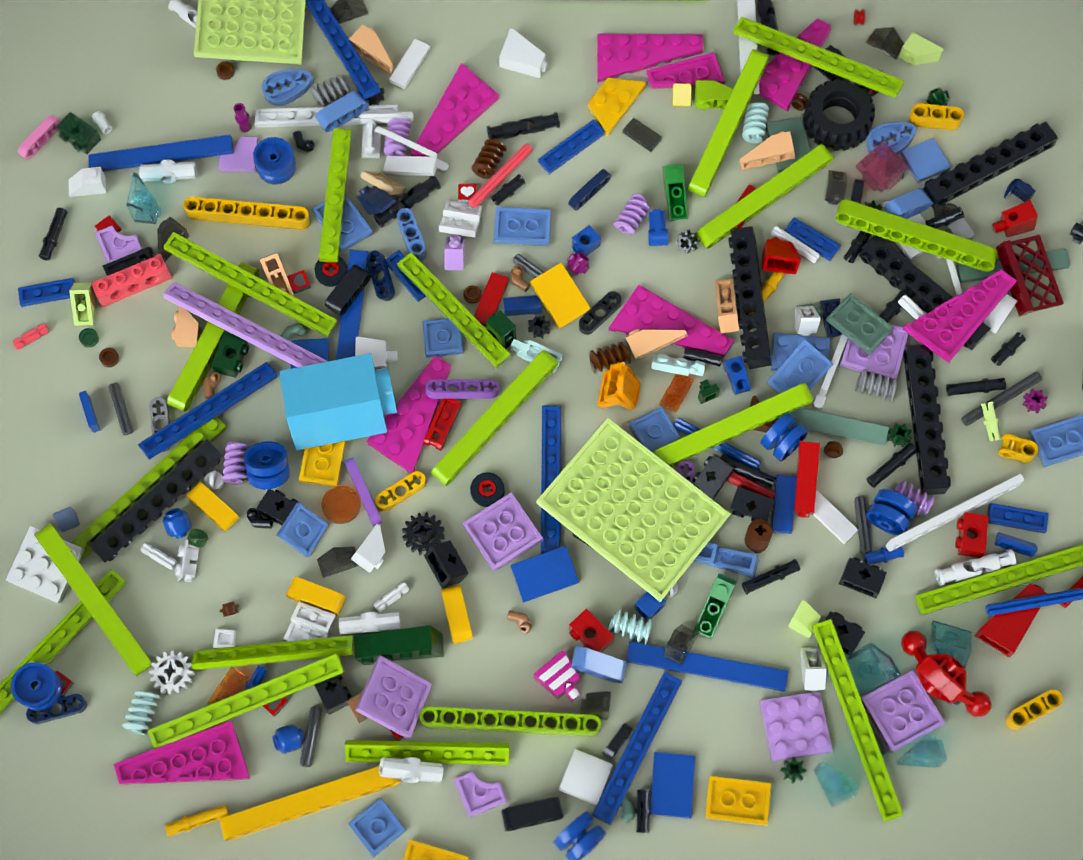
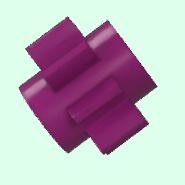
[567,252,590,275]
[1022,389,1048,414]

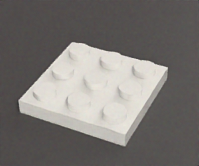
[6,526,85,603]

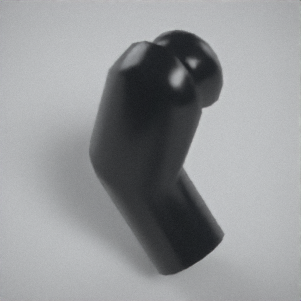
[293,131,315,152]

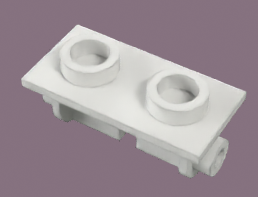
[362,120,381,158]
[175,539,199,582]

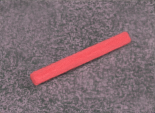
[468,144,532,208]

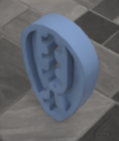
[262,69,313,106]
[866,122,916,160]

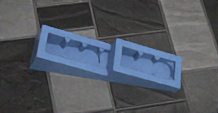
[694,542,759,578]

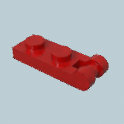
[423,399,462,451]

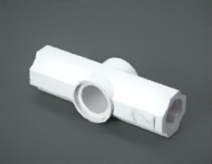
[139,160,197,184]
[339,612,401,636]
[379,757,443,783]

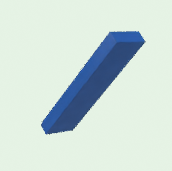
[538,119,605,175]

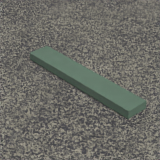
[956,249,1070,283]
[773,407,889,446]

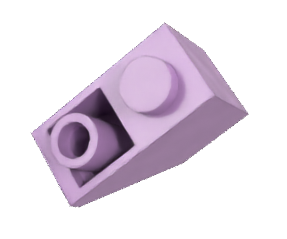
[444,235,465,271]

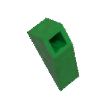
[662,164,688,221]
[693,573,737,639]

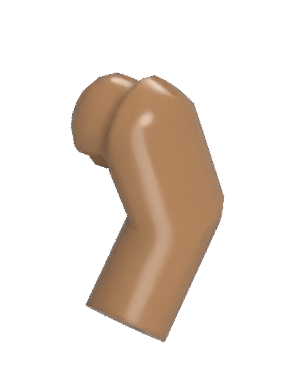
[511,265,530,292]
[203,372,221,399]
[507,610,532,634]

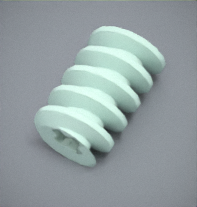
[742,103,769,143]
[608,609,652,645]
[122,690,160,736]

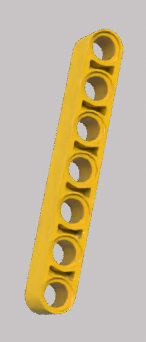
[183,197,311,230]

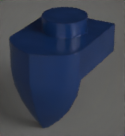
[1004,179,1036,202]

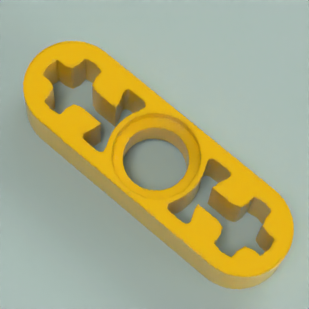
[375,471,426,511]

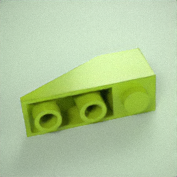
[694,80,750,110]

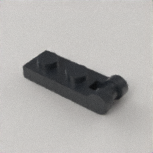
[103,247,154,276]

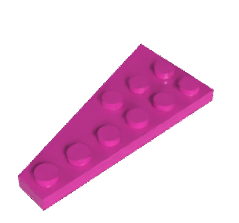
[758,18,831,112]
[597,34,703,83]
[411,63,499,157]
[903,270,1017,363]
[609,285,734,358]
[367,355,451,474]
[113,721,250,785]

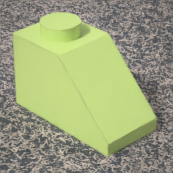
[899,32,944,65]
[69,282,95,326]
[788,600,821,638]

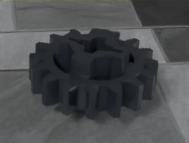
[402,512,445,555]

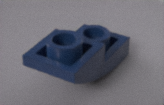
[820,298,842,337]

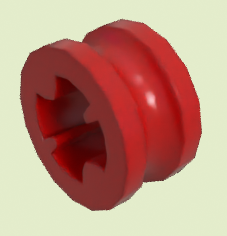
[854,9,865,25]

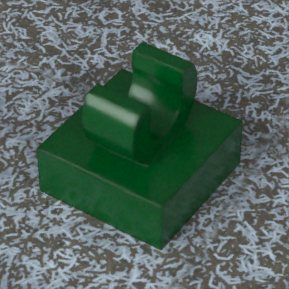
[698,379,720,404]

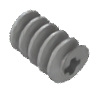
[310,74,350,106]
[854,369,897,402]

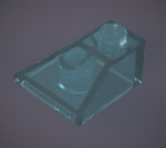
[127,173,161,224]
[930,620,971,669]
[846,642,901,697]
[897,735,947,768]
[814,762,858,808]

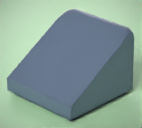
[53,507,80,532]

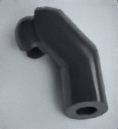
[247,508,273,529]

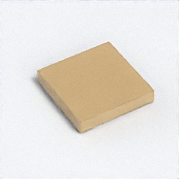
[360,171,406,195]

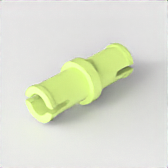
[981,401,1001,441]

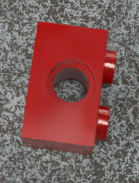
[955,512,988,558]
[569,608,614,653]

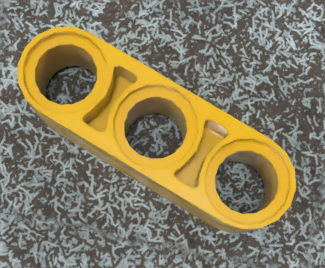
[909,103,964,130]
[186,482,239,532]
[286,577,346,616]
[441,585,473,644]
[1005,689,1063,730]

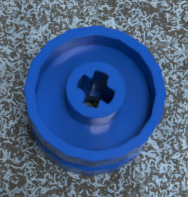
[253,137,296,185]
[760,413,809,462]
[244,441,290,490]
[866,489,918,535]
[11,662,62,711]
[553,811,607,860]

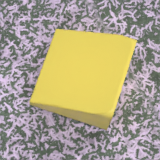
[673,84,691,106]

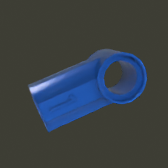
[648,209,668,246]

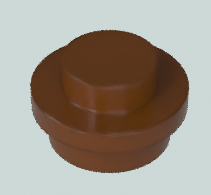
[463,285,482,304]
[824,441,843,458]
[220,601,239,617]

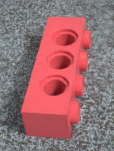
[91,254,172,307]

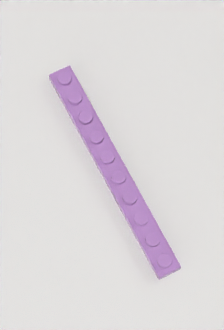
[163,282,328,367]

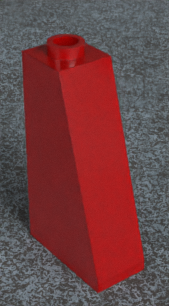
[794,441,820,518]
[974,583,1047,658]

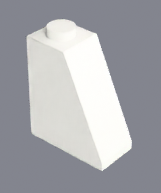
[499,28,548,78]

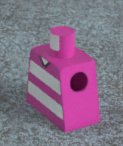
[534,650,581,702]

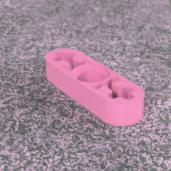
[18,115,61,159]

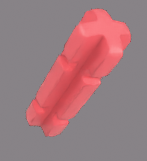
[13,323,49,350]

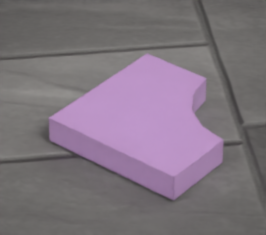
[219,137,258,172]
[95,226,142,263]
[454,771,507,818]

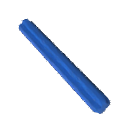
[674,418,761,469]
[985,588,1083,616]

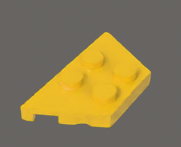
[588,78,646,136]

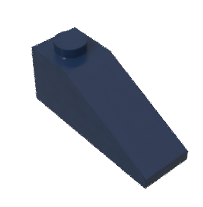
[356,185,397,215]

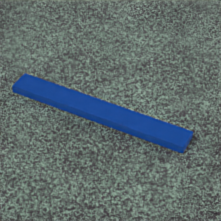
[305,0,381,99]
[88,135,233,172]
[336,250,369,360]
[138,362,278,460]
[541,406,561,554]
[626,641,788,692]
[592,672,682,825]

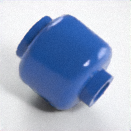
[163,508,191,539]
[272,724,304,754]

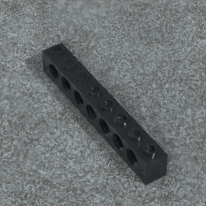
[923,121,1058,210]
[728,226,772,369]
[859,235,991,350]
[903,345,951,495]
[86,437,222,563]

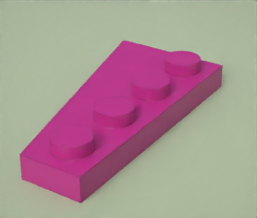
[646,52,725,89]

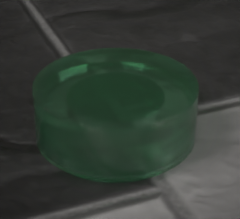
[79,328,99,348]
[187,529,208,547]

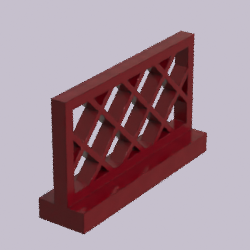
[996,235,1064,317]

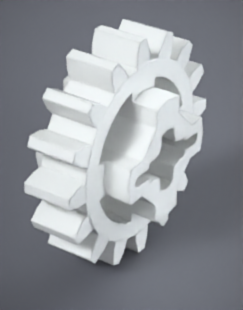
[149,651,195,696]

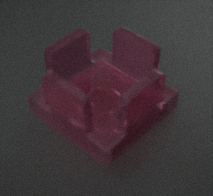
[856,141,909,192]

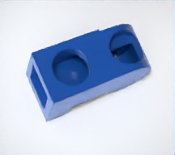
[723,356,750,395]

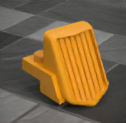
[597,362,641,410]

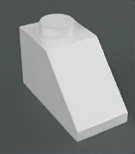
[69,167,106,197]
[795,306,820,336]
[351,524,385,573]
[800,647,826,691]

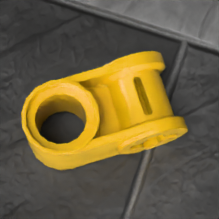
[998,434,1038,463]

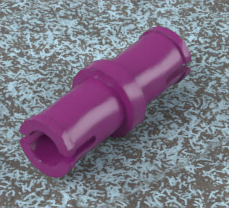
[233,103,251,132]

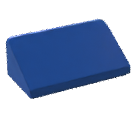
[503,295,542,316]
[994,532,1038,557]

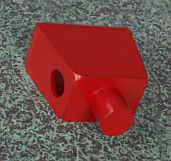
[992,200,1038,238]
[762,237,801,274]

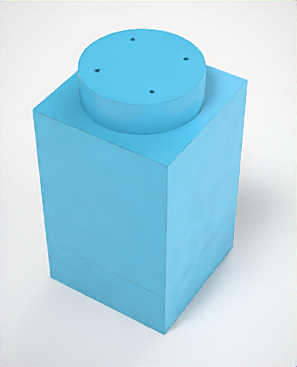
[279,353,397,451]

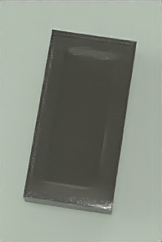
[622,117,662,152]

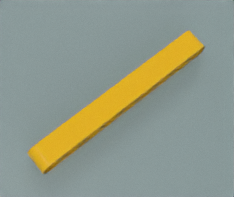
[219,766,402,841]

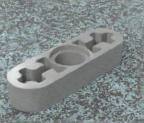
[149,397,171,452]

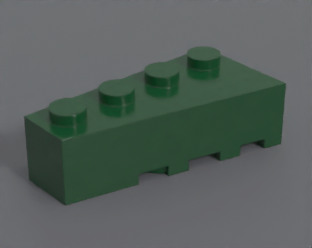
[354,625,444,665]

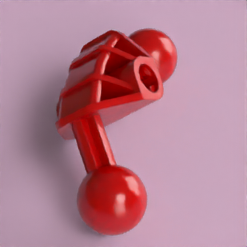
[901,630,992,717]

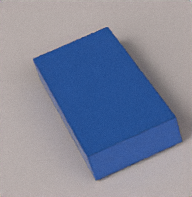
[79,390,101,433]

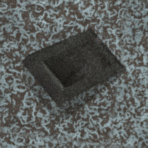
[330,0,368,24]
[866,27,904,59]
[317,547,359,578]

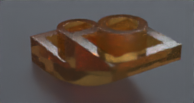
[659,374,694,413]
[207,667,249,705]

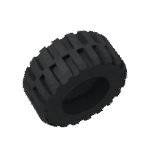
[803,79,875,151]

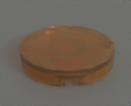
[321,485,361,524]

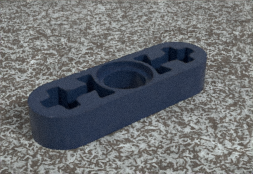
[568,169,612,211]
[367,250,395,301]
[26,694,87,724]

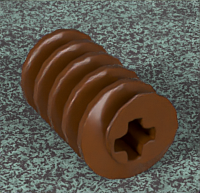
[472,139,507,179]
[589,341,631,374]
[744,519,773,553]

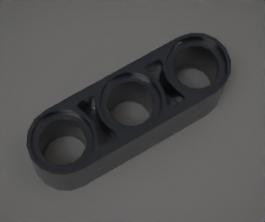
[325,264,371,316]
[501,797,564,831]

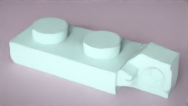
[511,339,563,373]
[651,354,705,376]

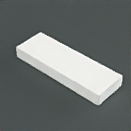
[389,39,431,89]
[383,156,438,176]
[813,490,858,544]

